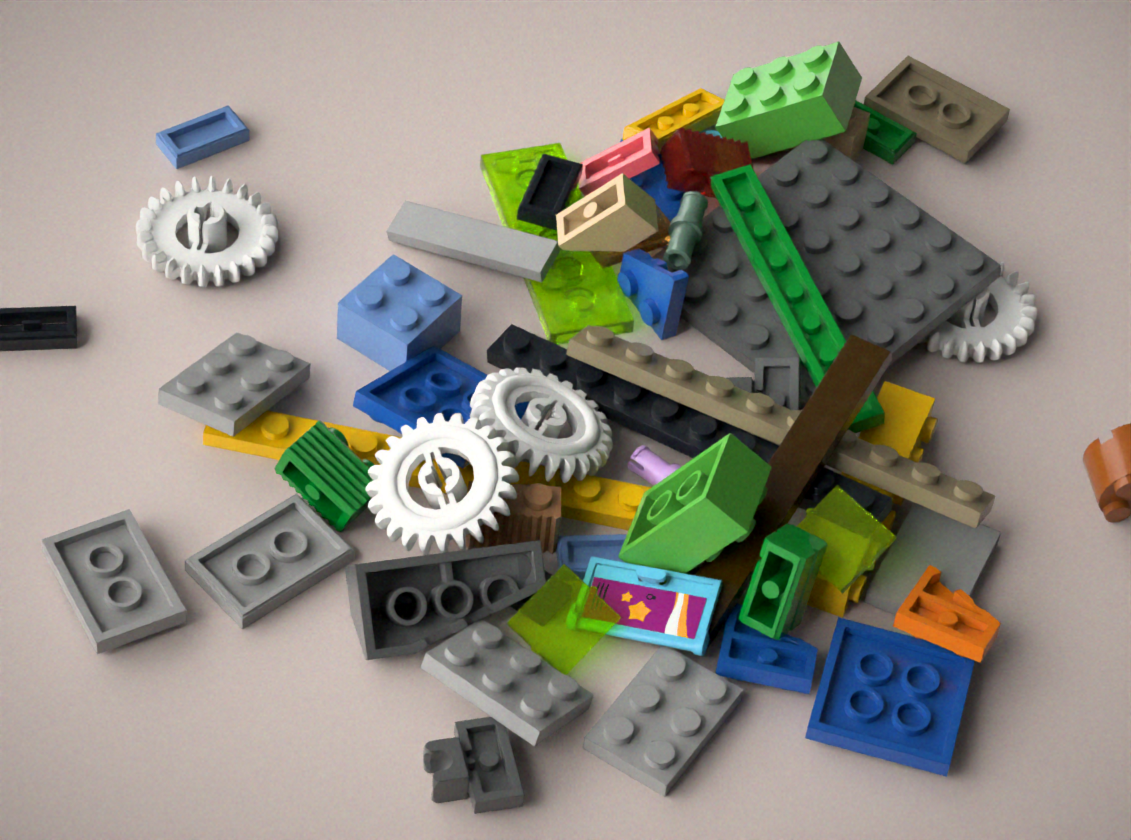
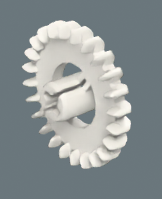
[136,176,278,287]
[919,254,1037,363]
[470,367,613,483]
[366,413,519,555]

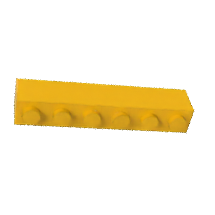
[807,381,938,618]

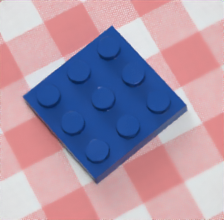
[353,346,530,469]
[805,617,975,777]

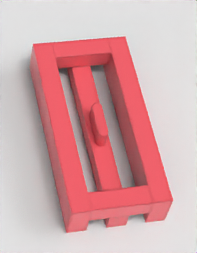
[579,128,660,196]

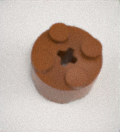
[1083,423,1131,522]

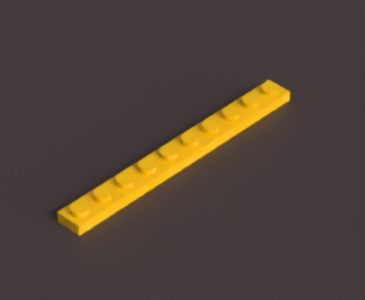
[203,410,652,531]

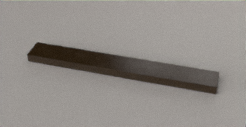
[696,334,893,657]

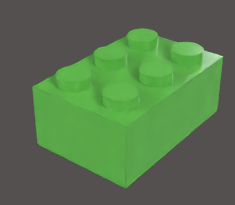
[715,41,862,163]
[618,433,772,585]

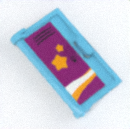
[566,556,723,656]

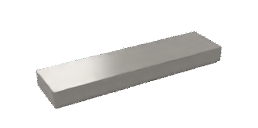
[387,200,560,282]

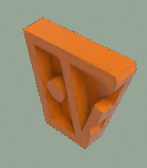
[893,565,1001,663]

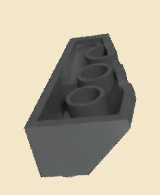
[345,540,547,660]

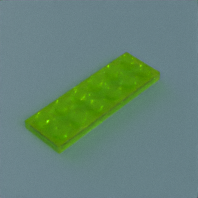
[480,143,634,345]

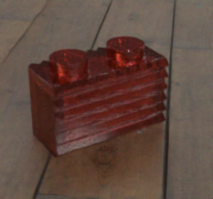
[660,127,754,199]

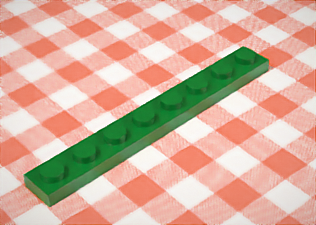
[711,164,885,433]

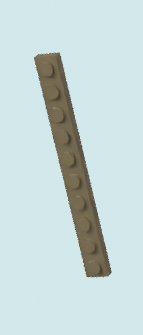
[566,325,996,529]

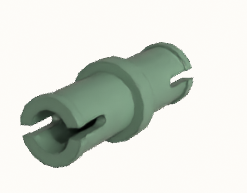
[663,191,708,270]

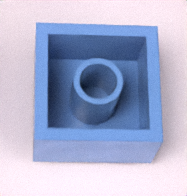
[337,254,462,371]

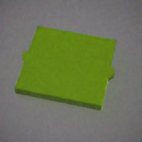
[797,485,897,594]
[507,564,621,675]

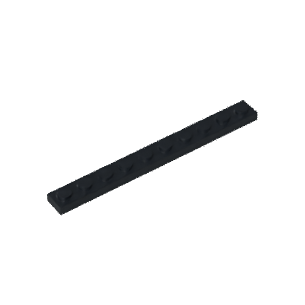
[486,324,892,540]

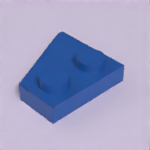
[617,248,689,340]
[716,603,818,694]

